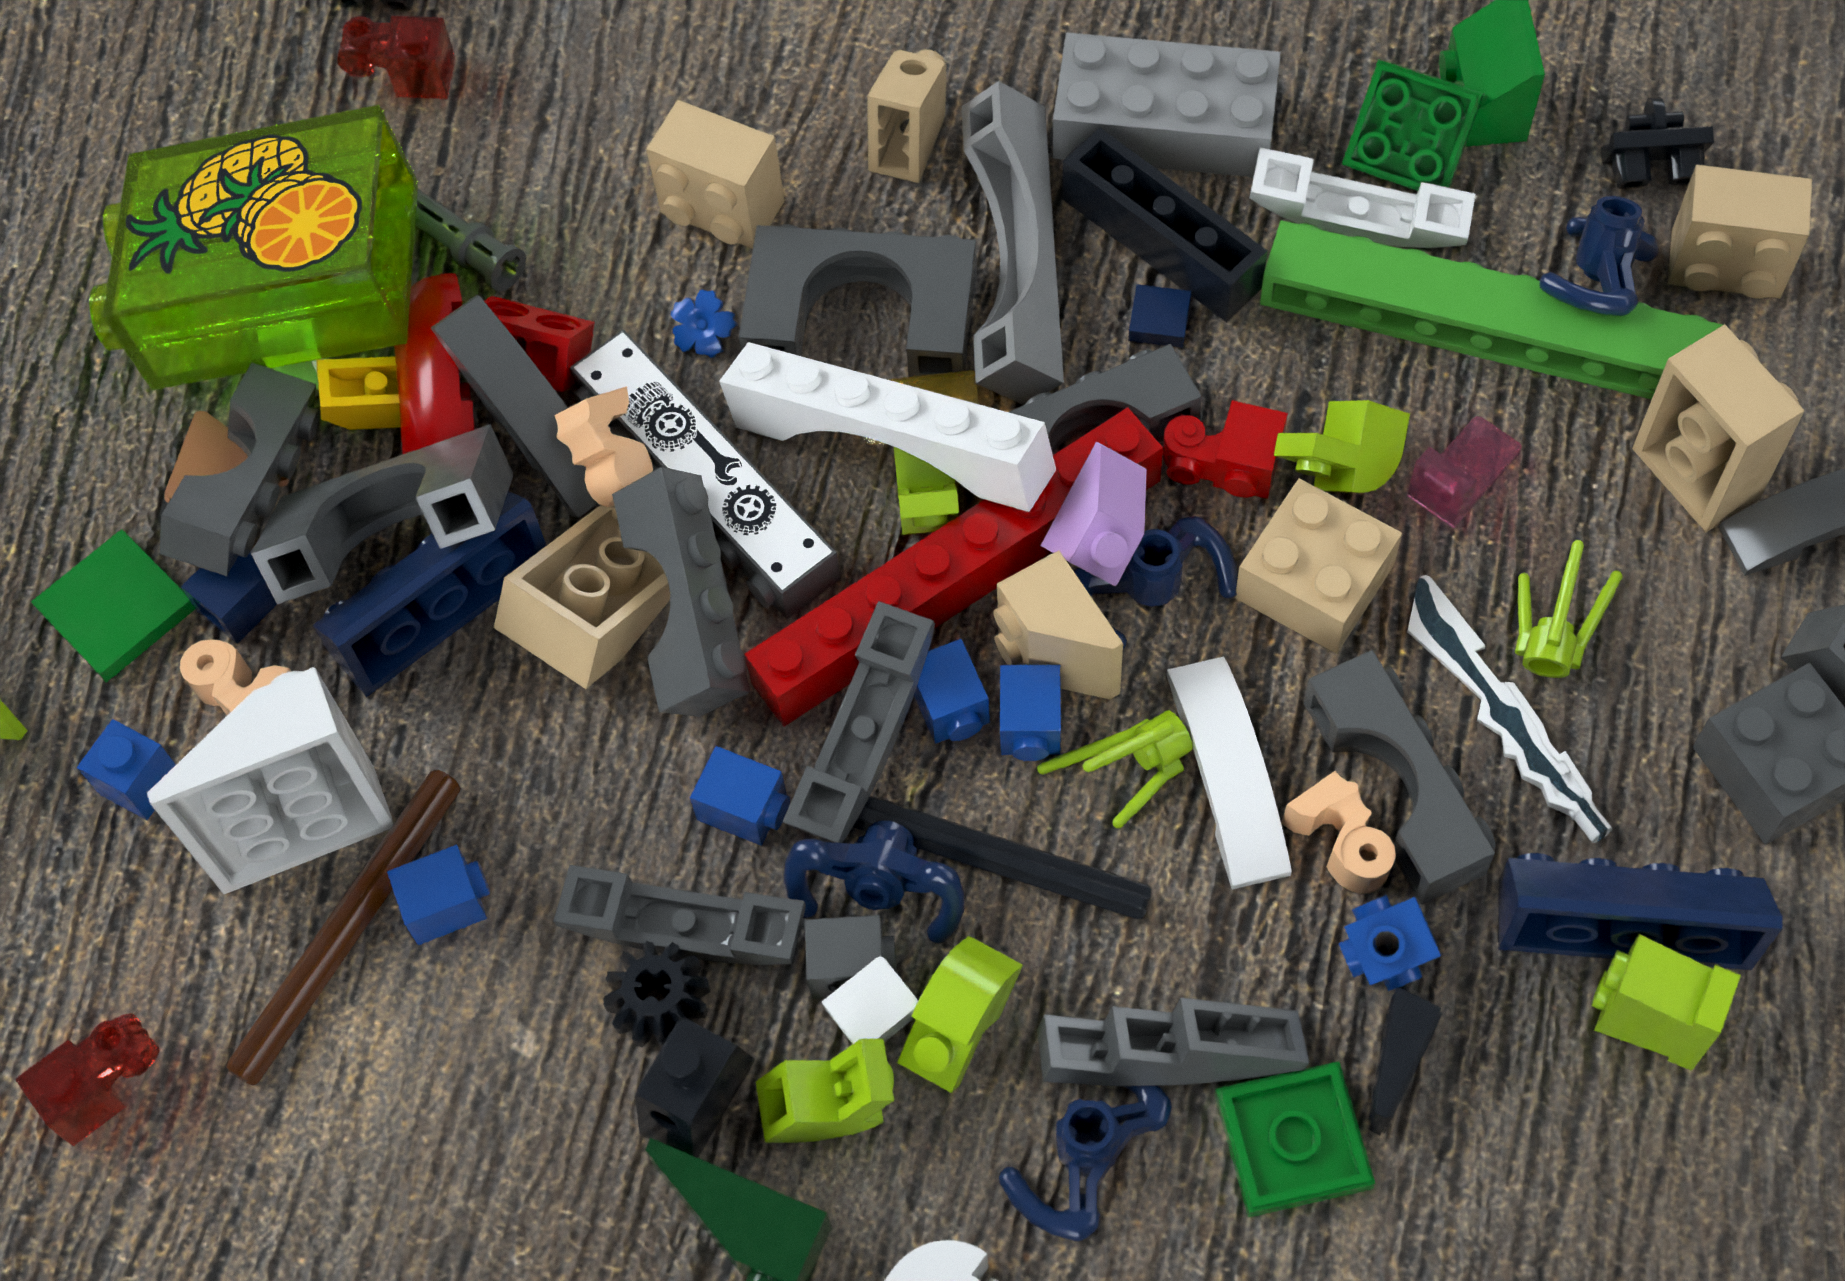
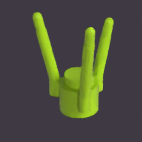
[1515,540,1622,678]
[1037,710,1193,829]

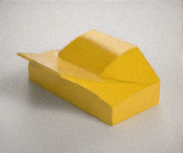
[317,356,401,430]

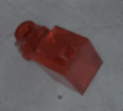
[337,15,456,99]
[15,1013,160,1147]

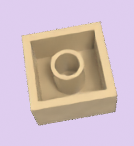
[646,100,785,249]
[1668,165,1812,299]
[1235,478,1402,654]

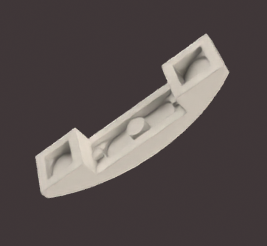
[1249,147,1475,248]
[1166,656,1292,890]

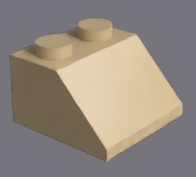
[993,550,1123,700]

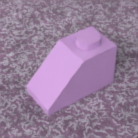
[1040,442,1147,586]

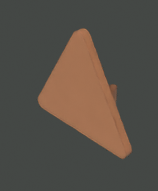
[164,411,289,503]

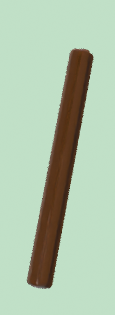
[227,769,460,1085]

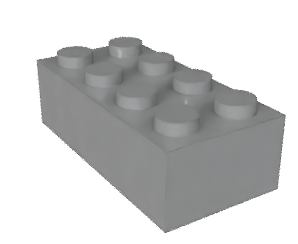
[1053,33,1281,177]

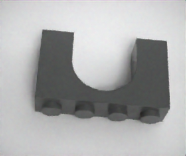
[739,224,977,382]
[251,424,514,604]

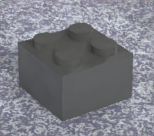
[1693,663,1845,845]

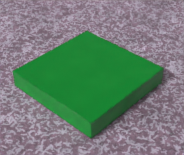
[31,529,195,683]
[1215,1061,1376,1218]

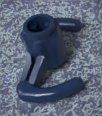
[1539,196,1659,316]
[1074,516,1239,649]
[783,821,965,944]
[998,1085,1172,1242]

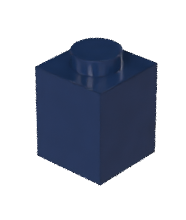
[181,546,277,644]

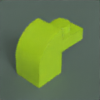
[1274,400,1410,493]
[893,446,959,535]
[897,936,1023,1093]
[755,1038,894,1143]

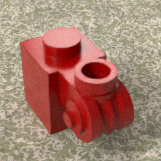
[1163,400,1288,499]

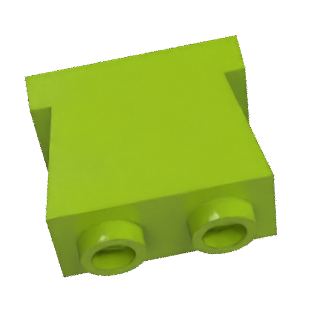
[1591,934,1741,1071]

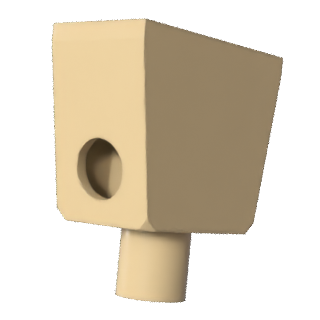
[868,49,946,183]

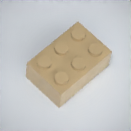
[1632,324,1805,532]

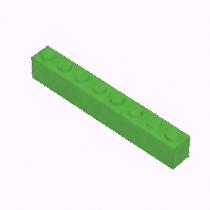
[1260,220,1723,399]

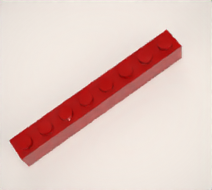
[744,407,1163,727]

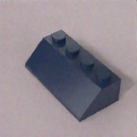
[313,491,547,698]
[1498,853,1783,970]

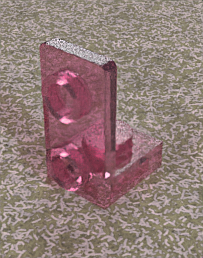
[1407,416,1522,529]

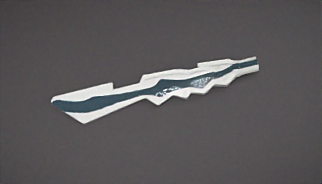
[1407,575,1612,843]

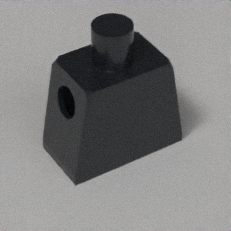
[635,1017,755,1158]

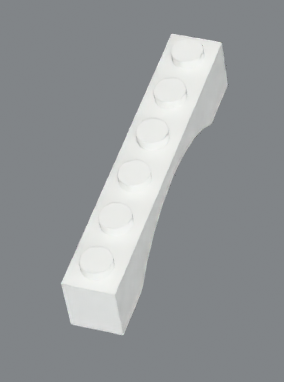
[719,342,1056,512]

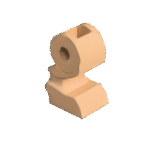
[554,387,653,507]
[180,639,291,715]
[1281,771,1396,894]

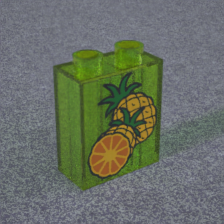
[89,105,418,390]

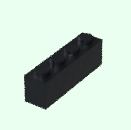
[1062,127,1268,323]

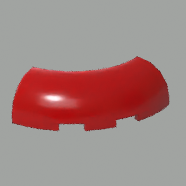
[391,273,474,455]

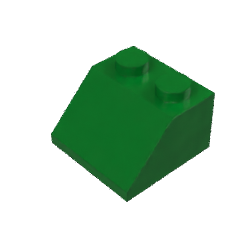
[1439,0,1545,147]

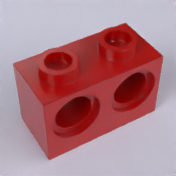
[484,296,595,392]

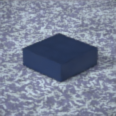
[1128,284,1191,348]

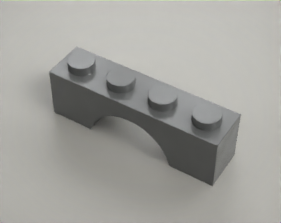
[1009,344,1202,454]
[160,363,321,576]
[612,467,750,717]
[1304,650,1495,905]

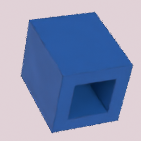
[914,639,990,744]
[1000,665,1061,761]
[77,719,176,821]
[690,746,790,846]
[387,844,490,945]

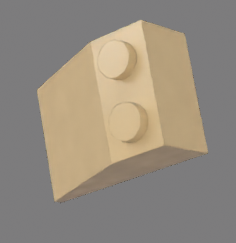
[494,505,670,689]

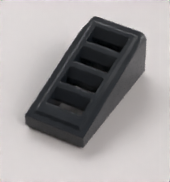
[1368,988,1442,1136]

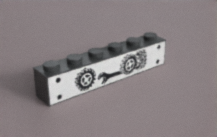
[570,329,841,620]

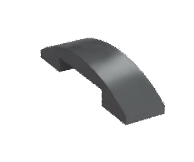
[1719,468,1845,576]
[783,601,935,843]
[553,865,806,965]

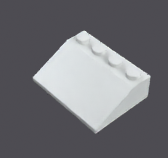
[147,667,394,894]

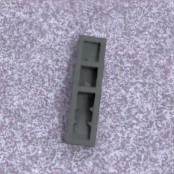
[431,295,598,518]
[1037,997,1309,1086]

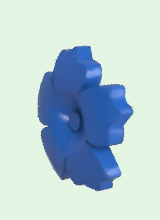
[670,290,738,358]

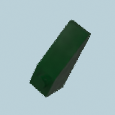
[645,1138,832,1281]

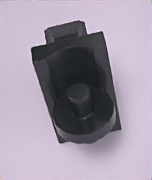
[1601,97,1714,189]

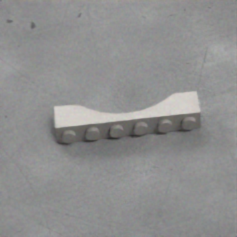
[961,81,1064,405]

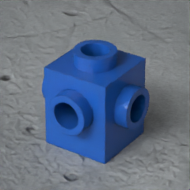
[1339,895,1441,991]

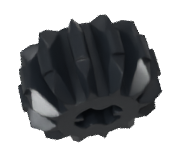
[603,940,711,1048]

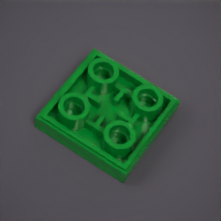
[1341,59,1485,191]

